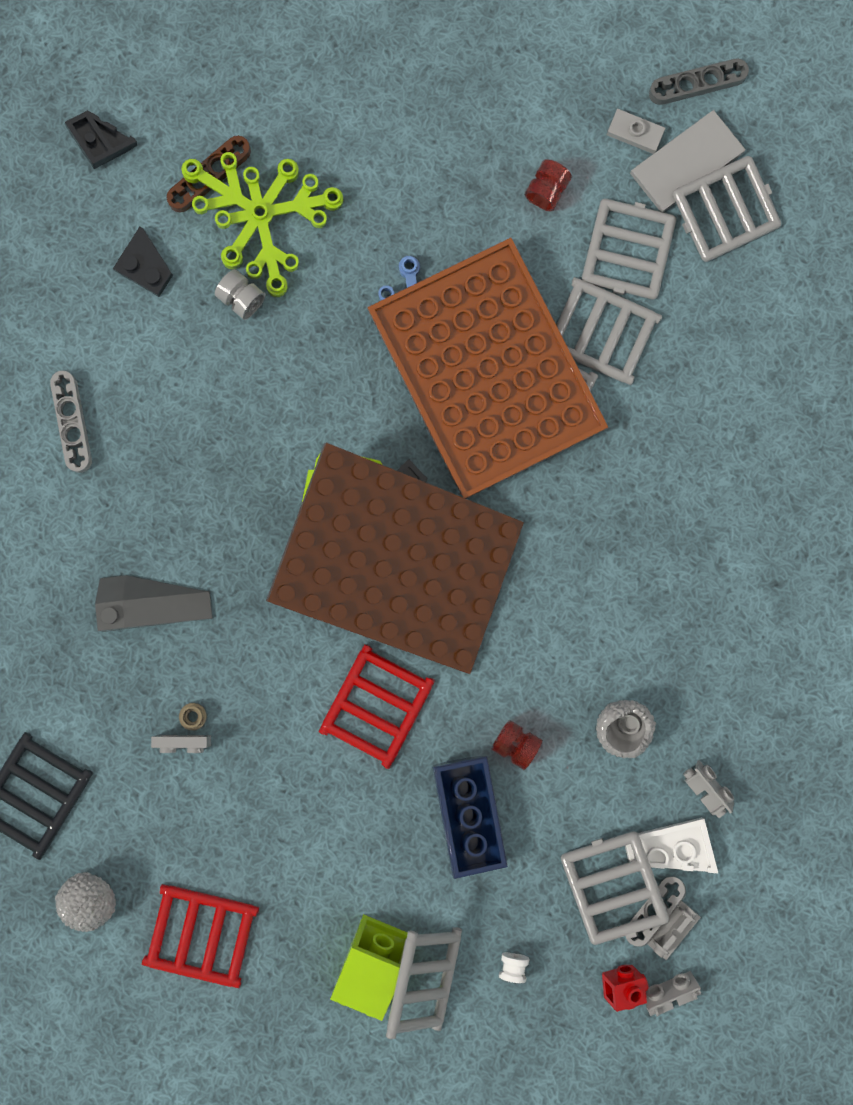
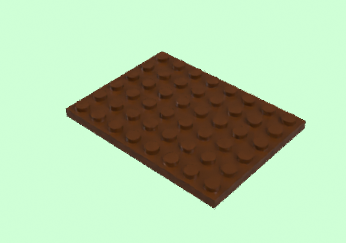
[266,442,524,674]

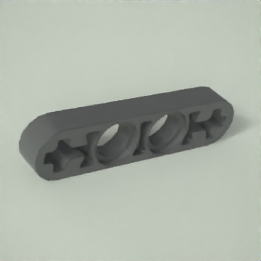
[649,58,749,105]

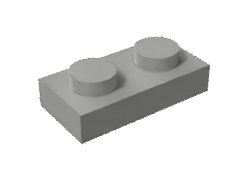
[151,735,211,753]

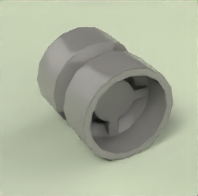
[215,269,266,320]

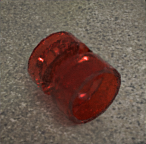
[524,159,572,211]
[491,719,543,770]

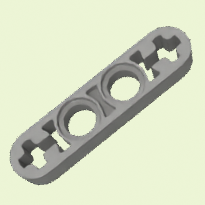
[50,371,92,473]

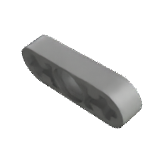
[627,877,686,947]

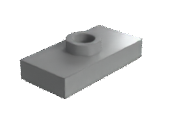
[607,109,665,154]

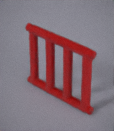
[318,644,435,769]
[142,884,259,988]

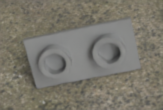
[683,760,734,818]
[647,901,701,960]
[646,971,701,1017]

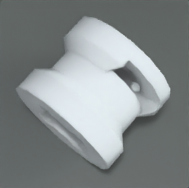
[499,952,529,983]

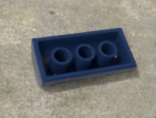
[433,756,508,879]

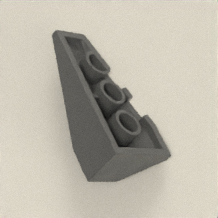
[95,575,213,632]

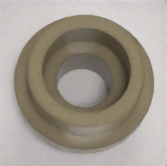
[179,703,207,730]

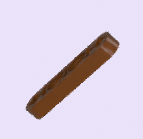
[166,135,251,213]

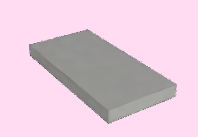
[630,110,745,213]

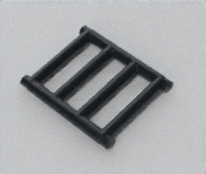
[0,732,93,860]

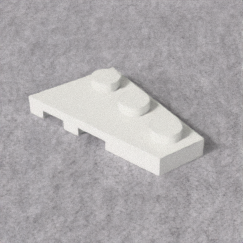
[625,817,718,873]

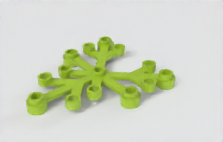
[181,152,343,297]

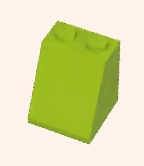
[330,914,408,1021]

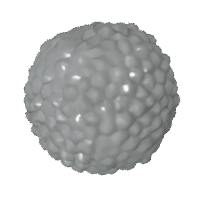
[596,700,656,758]
[55,872,116,932]

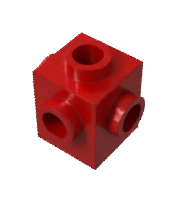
[602,964,648,1012]

